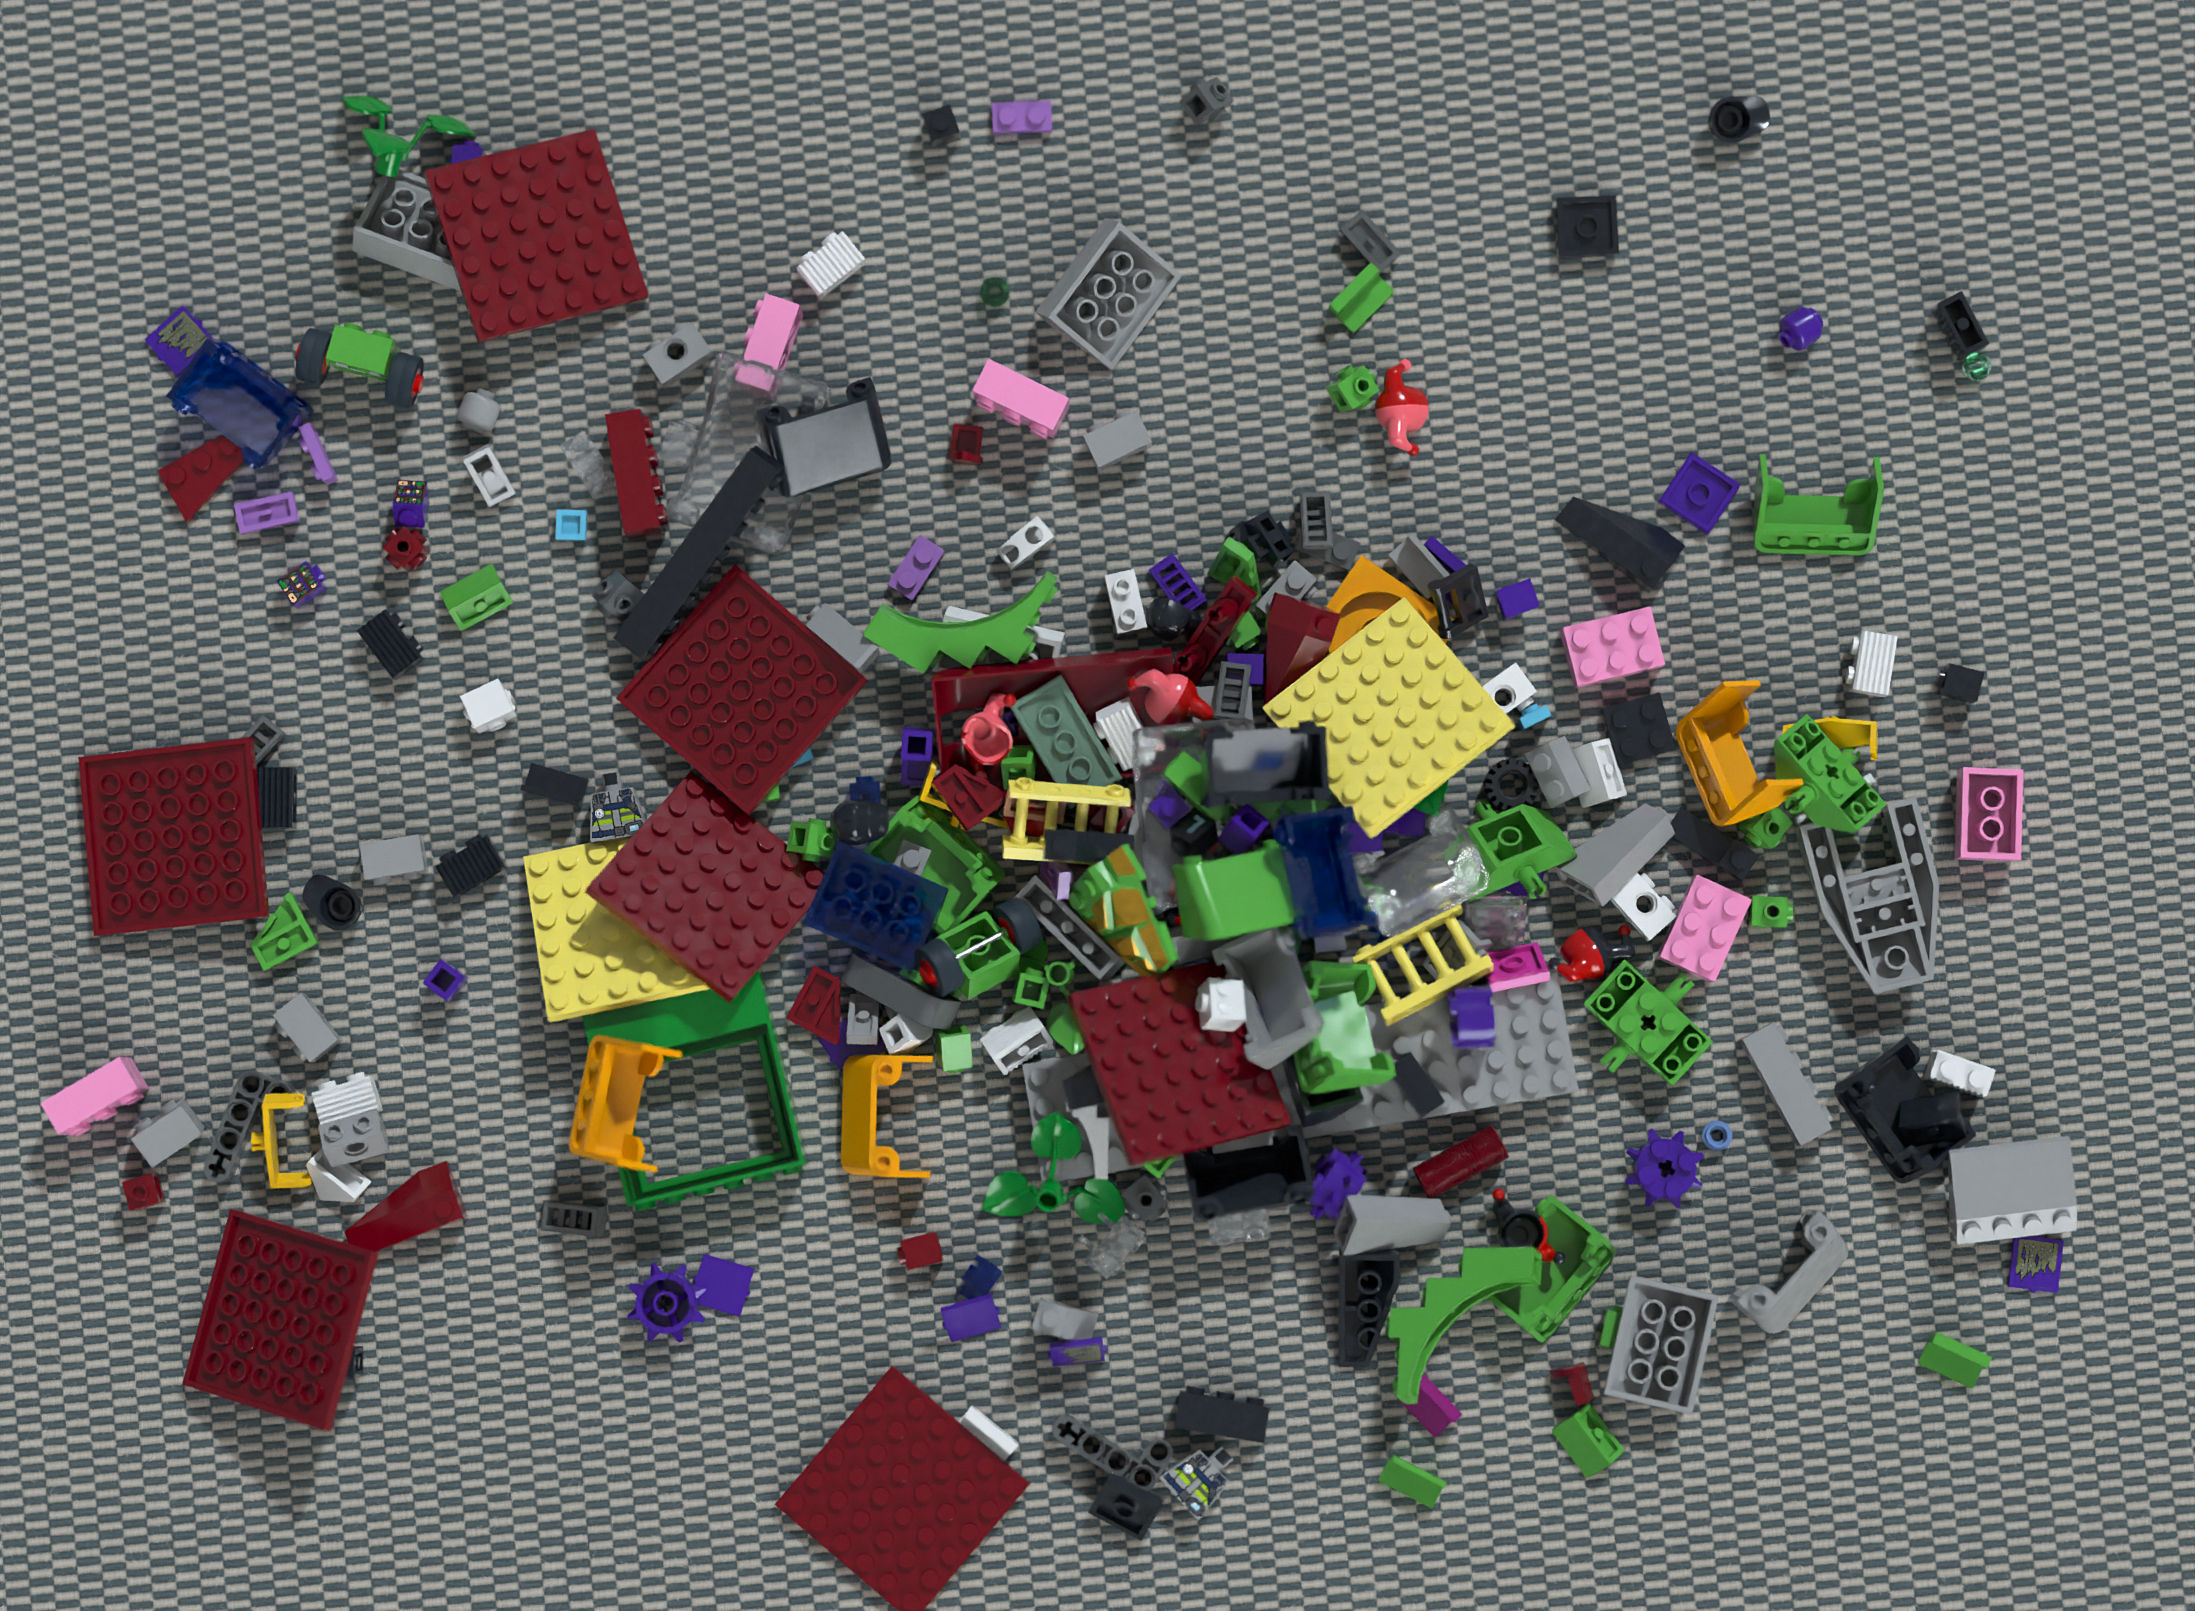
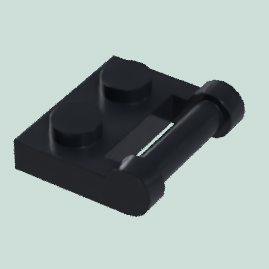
[1428,563,1489,639]

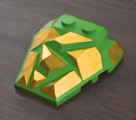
[1069,844,1179,977]

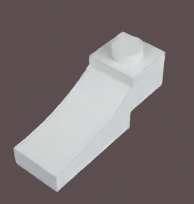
[1066,1104,1109,1179]

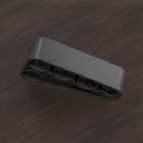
[841,952,962,1030]
[203,1071,297,1183]
[1052,1414,1173,1491]

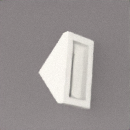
[306,1148,372,1202]

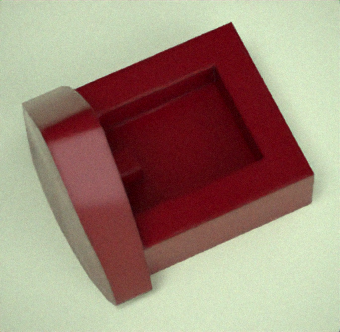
[946,423,984,465]
[1549,1362,1594,1405]

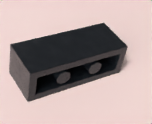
[1174,1386,1270,1443]

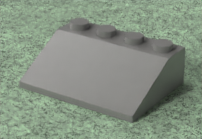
[352,169,461,291]
[1035,218,1182,370]
[1948,1136,2077,1245]
[1603,1275,1719,1415]

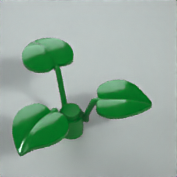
[341,95,477,177]
[982,1112,1125,1224]

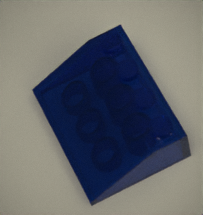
[803,841,949,973]

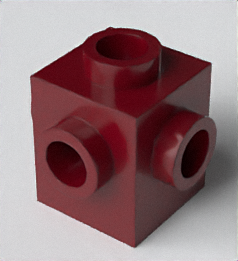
[383,526,430,572]

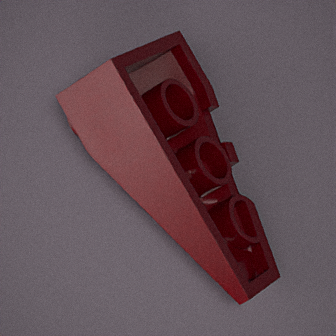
[1263,592,1341,714]
[344,1161,468,1252]

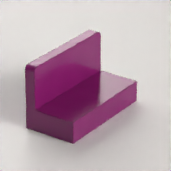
[1394,1373,1463,1437]

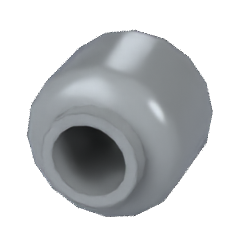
[457,388,501,435]

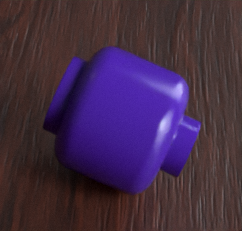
[1778,306,1824,351]

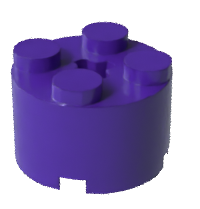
[1448,986,1495,1049]

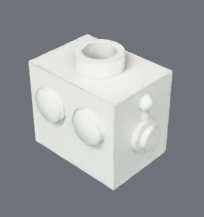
[460,679,517,733]
[1196,978,1246,1032]

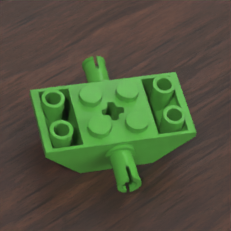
[1774,714,1887,833]
[1442,800,1577,901]
[1583,959,1713,1086]

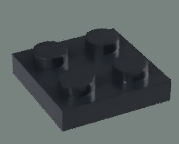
[1556,195,1619,259]
[1601,692,1676,766]
[1088,1472,1164,1541]

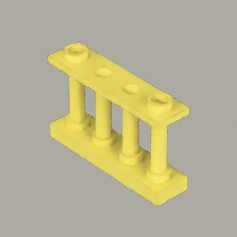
[1001,778,1131,865]
[1352,902,1494,1027]

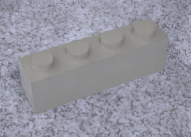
[1015,875,1125,980]
[1739,1022,1833,1146]

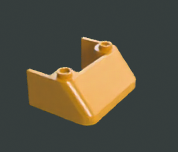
[1676,680,1804,826]
[569,1035,682,1173]
[841,1054,934,1178]

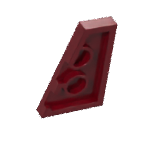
[157,427,252,523]

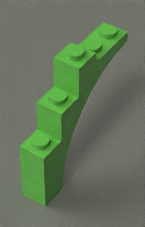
[863,571,1058,674]
[1159,751,1331,828]
[1385,1247,1542,1404]

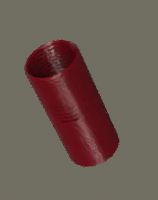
[1412,1125,1509,1199]

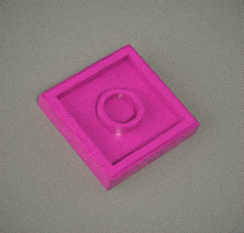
[1485,942,1550,992]

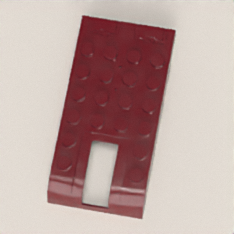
[931,647,1180,789]

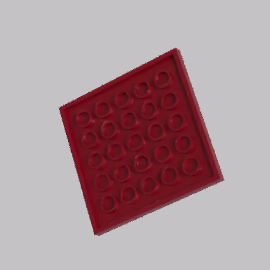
[424,128,649,343]
[616,565,868,815]
[78,737,270,936]
[585,771,833,1003]
[1066,960,1291,1167]
[182,1209,379,1431]
[774,1365,1030,1611]

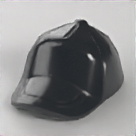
[1708,96,1770,143]
[1145,598,1203,642]
[830,799,889,845]
[302,874,362,931]

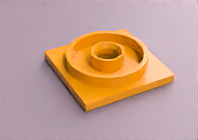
[1324,555,1455,659]

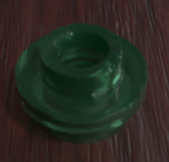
[980,277,1010,307]
[1961,352,1992,381]

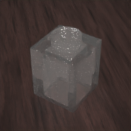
[659,419,701,469]

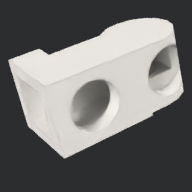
[996,516,1057,570]

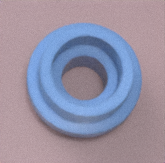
[1702,1121,1732,1151]

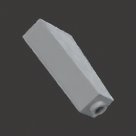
[1554,803,1675,907]
[1333,1195,1451,1256]

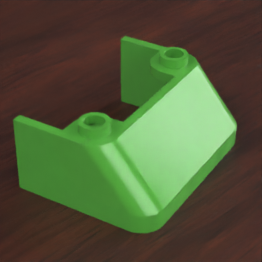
[1754,454,1884,555]

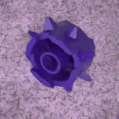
[1625,1129,1704,1209]
[1308,1148,1368,1219]
[627,1263,707,1343]

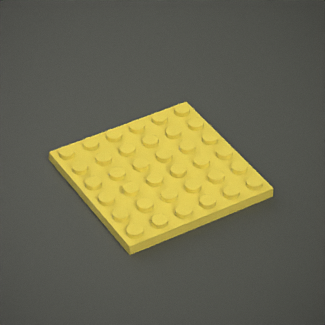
[1262,597,1515,839]
[523,836,710,1022]

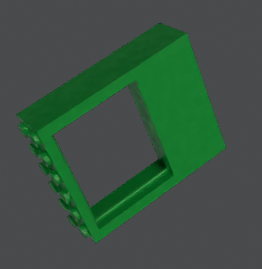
[582,967,808,1211]

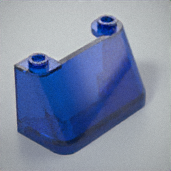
[166,338,314,470]
[1274,806,1378,939]

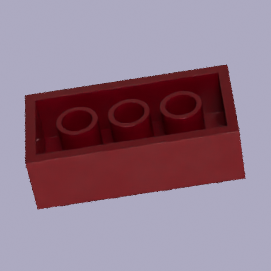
[605,409,669,540]

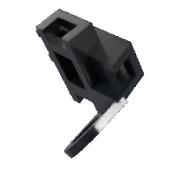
[1224,511,1294,567]

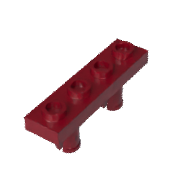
[1173,576,1258,686]

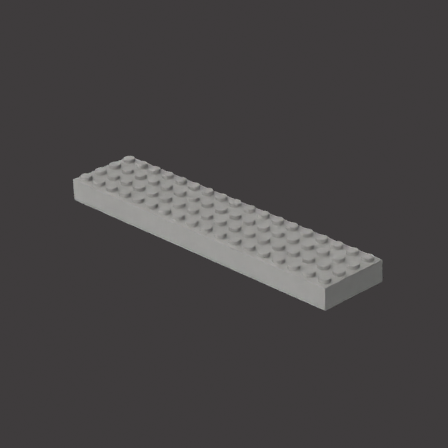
[1022,972,1579,1182]

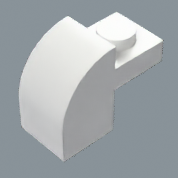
[879,1005,933,1056]

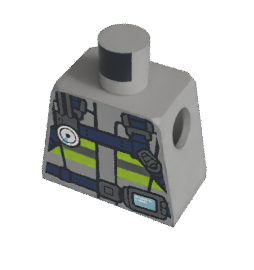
[590,772,646,843]
[1160,1446,1234,1520]

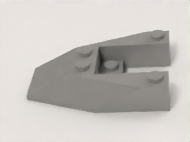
[1794,797,1939,994]

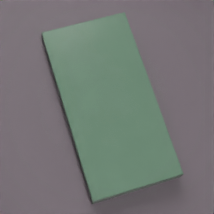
[1010,675,1122,809]

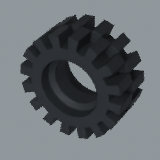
[1484,758,1540,811]

